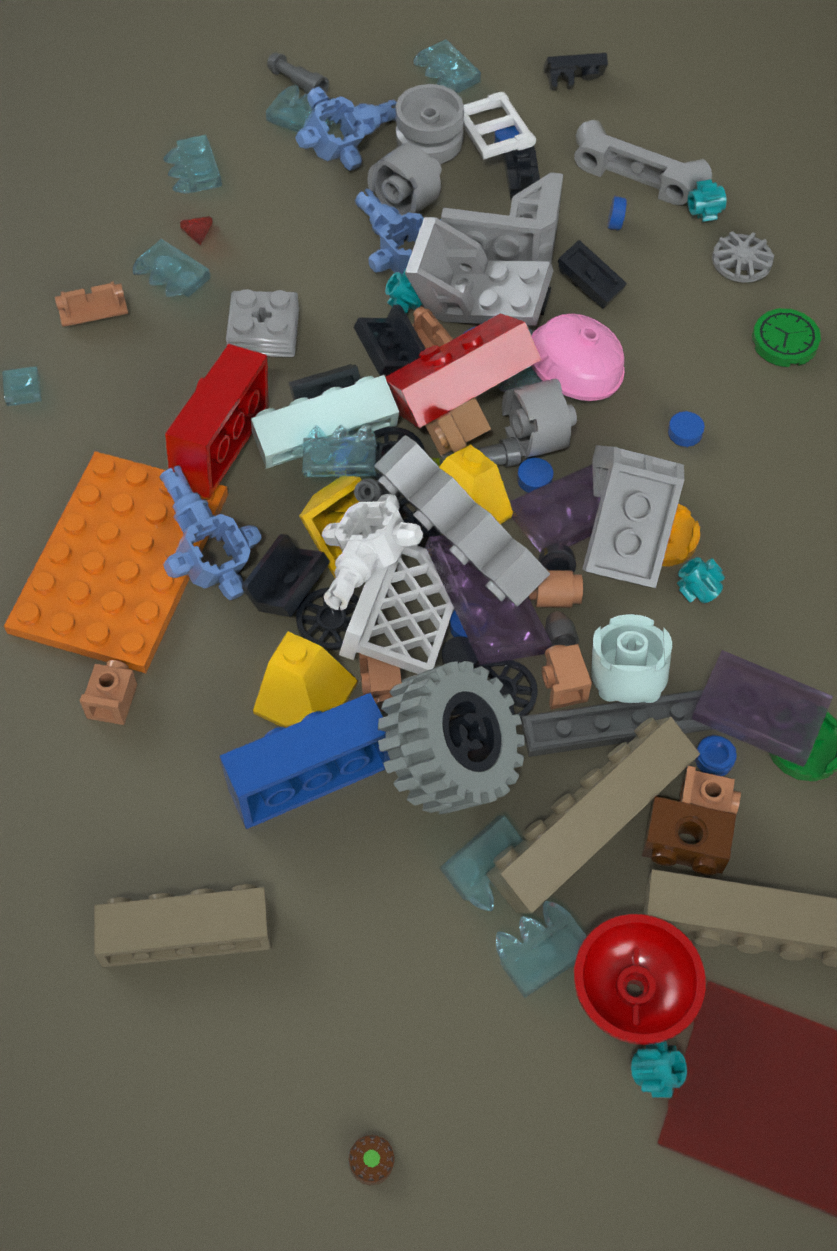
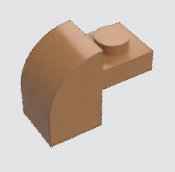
[425,397,491,455]

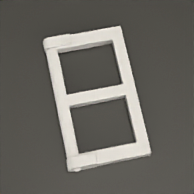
[463,92,536,159]

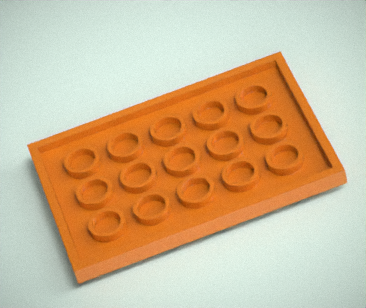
[4,451,228,674]

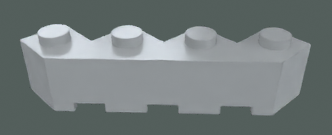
[374,435,550,607]

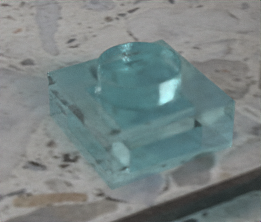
[2,366,42,406]

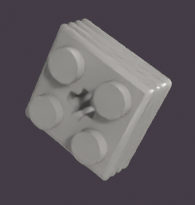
[226,289,299,357]

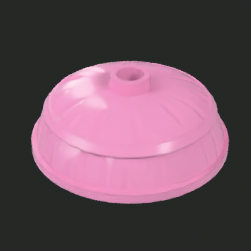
[531,314,625,401]

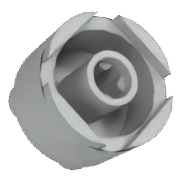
[367,142,442,216]
[502,378,577,458]

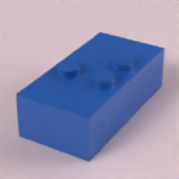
[219,693,390,829]

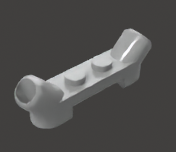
[574,120,712,205]

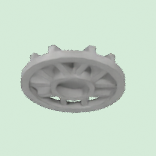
[712,232,774,282]

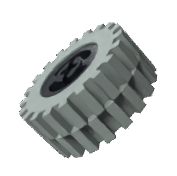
[378,661,525,814]

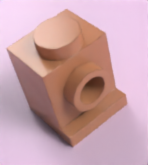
[542,644,592,710]
[359,652,402,712]
[80,660,137,725]
[679,766,741,815]

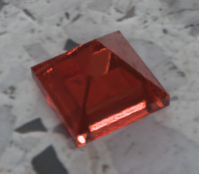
[180,216,213,246]

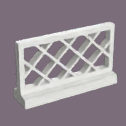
[339,545,468,674]

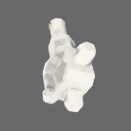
[322,494,423,610]

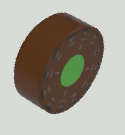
[349,1135,394,1185]

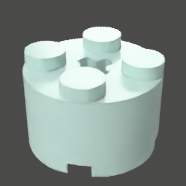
[591,614,672,703]

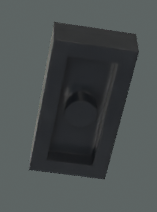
[543,53,608,91]
[503,146,540,199]
[557,240,627,309]
[289,364,360,401]

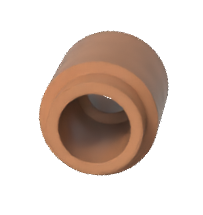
[528,570,583,608]

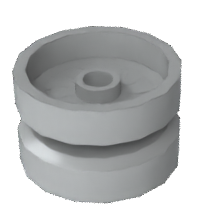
[395,84,464,164]

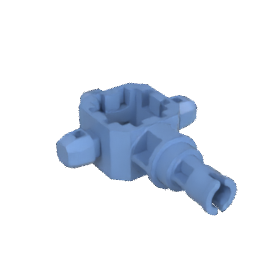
[295,87,397,171]
[355,189,441,274]
[159,466,261,600]

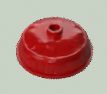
[574,914,706,1045]

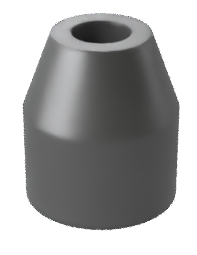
[545,611,579,647]

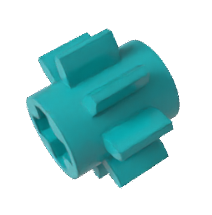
[688,179,727,222]
[385,269,422,313]
[677,557,725,603]
[631,1041,687,1098]

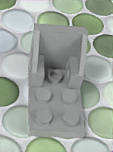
[441,173,564,263]
[405,217,554,325]
[582,445,685,588]

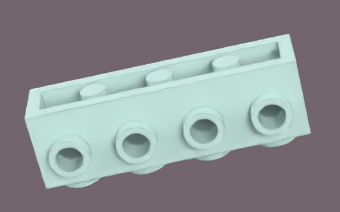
[251,375,399,469]

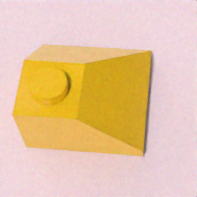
[439,444,513,524]
[299,476,361,578]
[253,631,358,728]

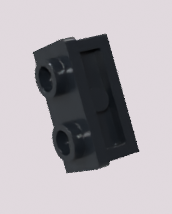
[353,304,426,376]
[242,534,330,617]

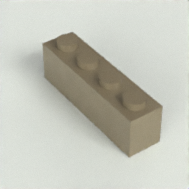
[94,884,271,968]

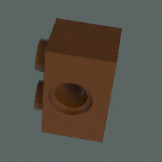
[642,796,736,875]

